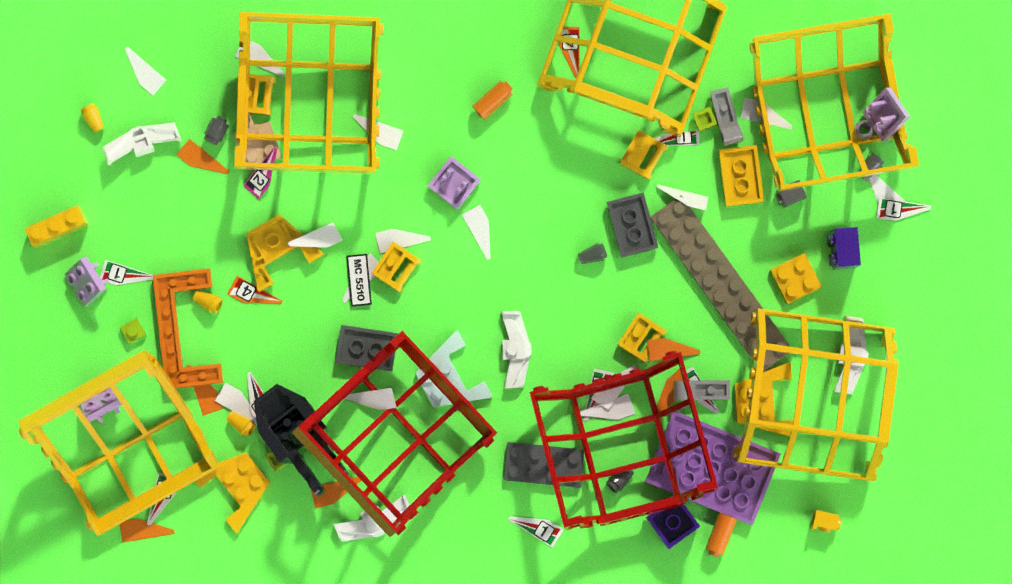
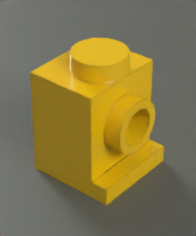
[810,510,841,533]

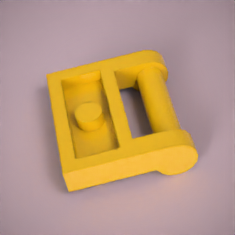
[236,74,276,116]
[619,130,668,180]
[372,242,421,292]
[617,312,667,363]

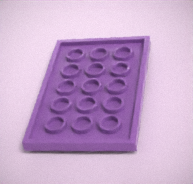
[645,411,781,525]

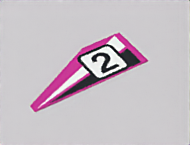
[243,147,277,200]

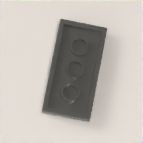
[504,442,584,488]

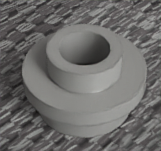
[854,120,874,140]

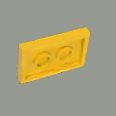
[718,145,764,207]

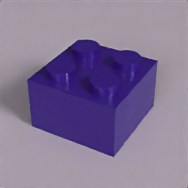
[827,227,861,270]
[645,505,700,549]

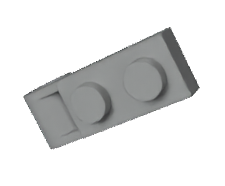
[710,87,743,146]
[674,380,730,400]

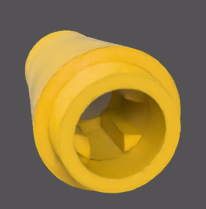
[80,103,104,133]
[193,291,223,313]
[226,411,256,437]

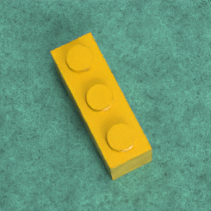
[24,205,89,248]

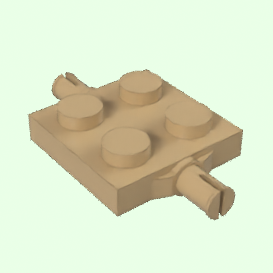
[233,114,282,170]

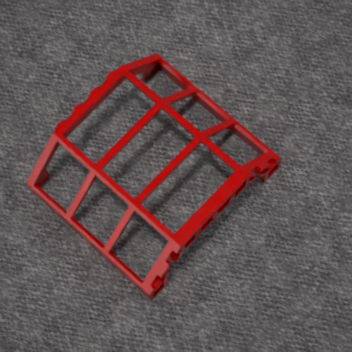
[292,330,497,537]
[529,351,718,530]

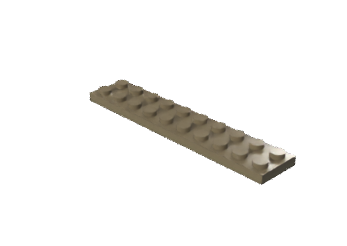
[650,195,791,372]

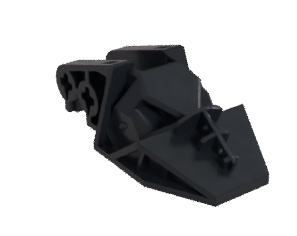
[254,384,349,497]

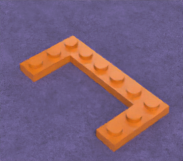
[153,268,224,389]

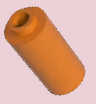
[472,81,513,120]
[705,512,737,557]

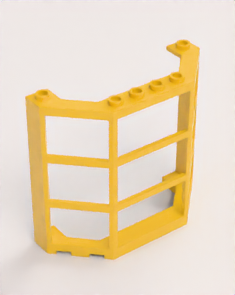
[537,0,727,137]
[234,12,383,174]
[749,13,919,191]
[733,308,899,482]
[18,350,220,536]

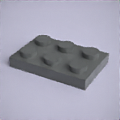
[606,192,659,258]
[335,325,398,372]

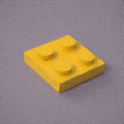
[770,253,822,304]

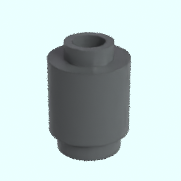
[203,116,229,145]

